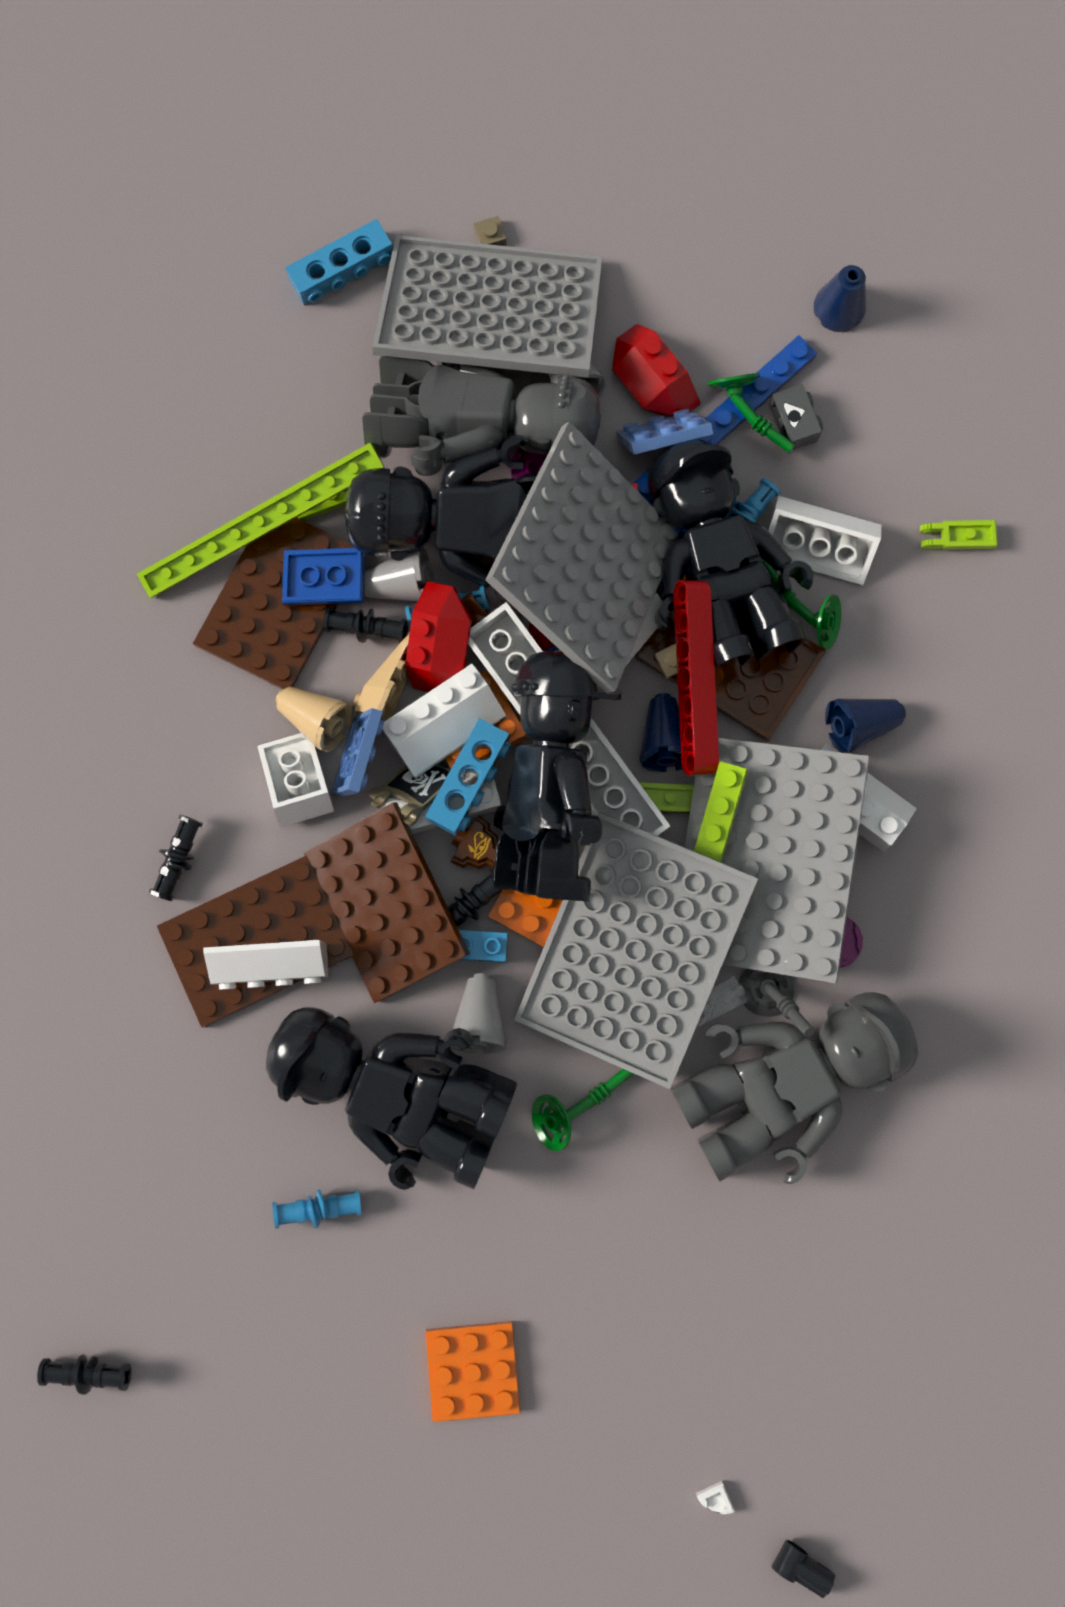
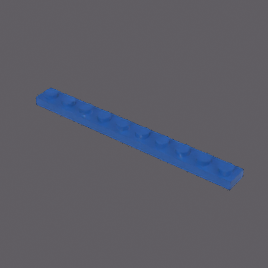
[632,335,817,504]

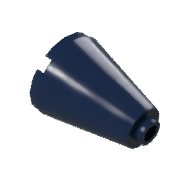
[814,265,866,332]
[639,693,682,772]
[825,699,906,753]

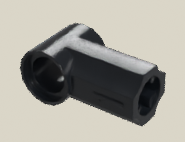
[771,1539,836,1598]

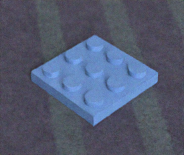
[616,409,713,455]
[330,708,384,798]

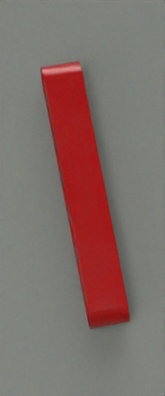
[673,580,719,776]

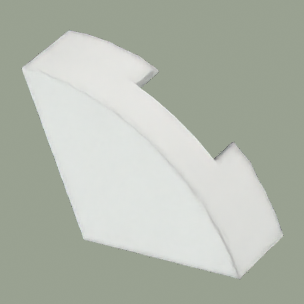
[696,1481,735,1514]

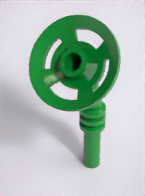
[707,373,795,454]
[762,560,842,649]
[532,1069,634,1151]

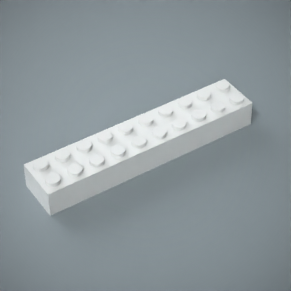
[469,602,671,836]

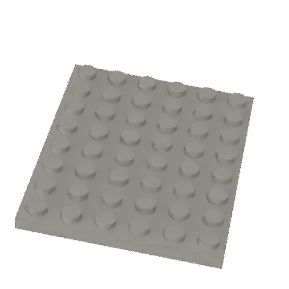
[372,235,602,378]
[486,421,679,694]
[685,738,870,983]
[514,812,758,1089]

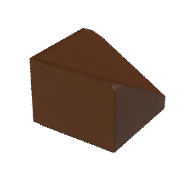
[461,591,488,628]

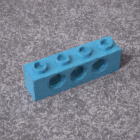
[285,219,393,305]
[425,718,512,836]

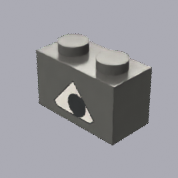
[769,384,823,450]

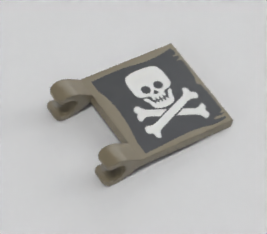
[368,764,450,826]

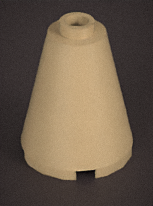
[276,686,354,752]

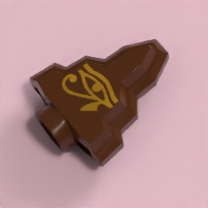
[451,815,499,870]

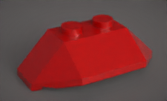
[612,324,701,417]
[405,581,472,692]

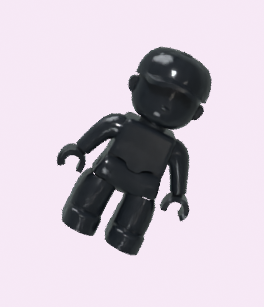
[345,434,539,602]
[647,439,814,670]
[492,651,621,901]
[266,1007,517,1190]

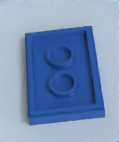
[282,548,365,605]

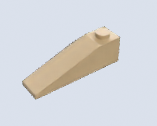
[353,632,410,722]

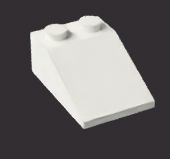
[257,733,334,827]

